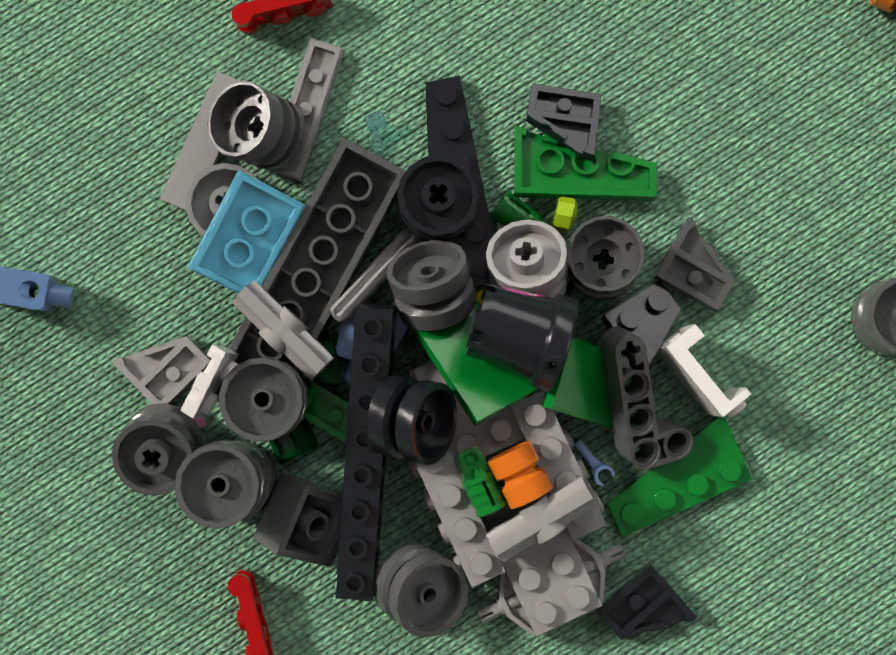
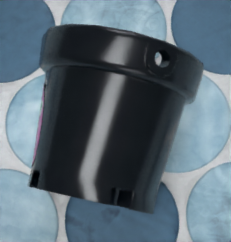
[465,283,579,392]

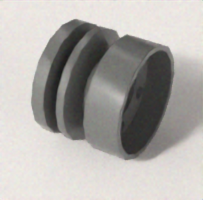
[207,81,306,171]
[567,216,645,301]

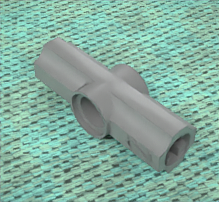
[232,280,334,381]
[486,475,599,562]

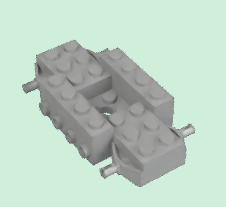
[408,361,626,637]

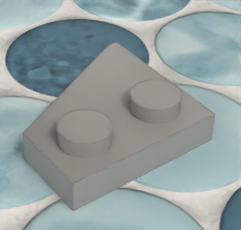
[112,336,211,404]

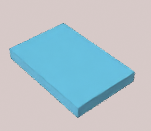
[188,170,305,293]

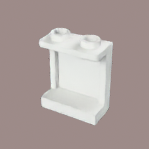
[657,324,751,418]

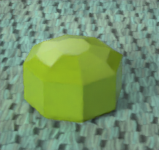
[552,196,578,233]

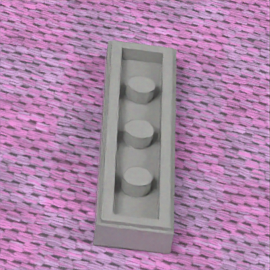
[267,38,345,183]
[160,71,239,211]

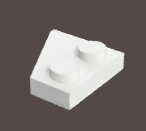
[180,345,239,419]

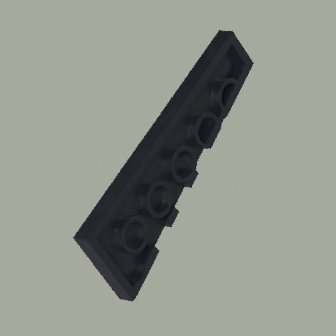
[425,75,494,288]

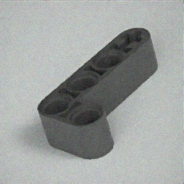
[600,327,693,470]

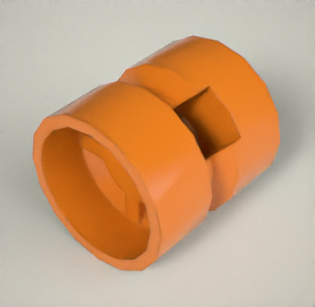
[487,440,554,509]

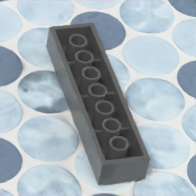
[215,138,406,405]

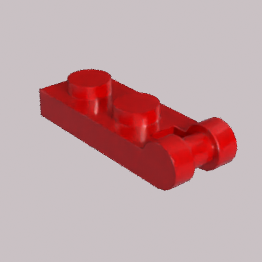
[232,0,333,35]
[228,569,275,655]

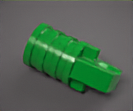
[489,190,549,226]
[455,446,508,518]

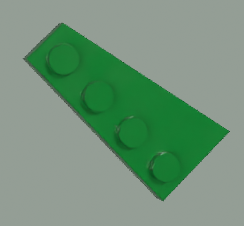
[514,126,657,201]
[606,416,753,537]

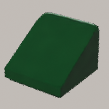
[317,334,343,383]
[269,418,319,464]

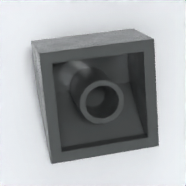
[253,472,343,567]

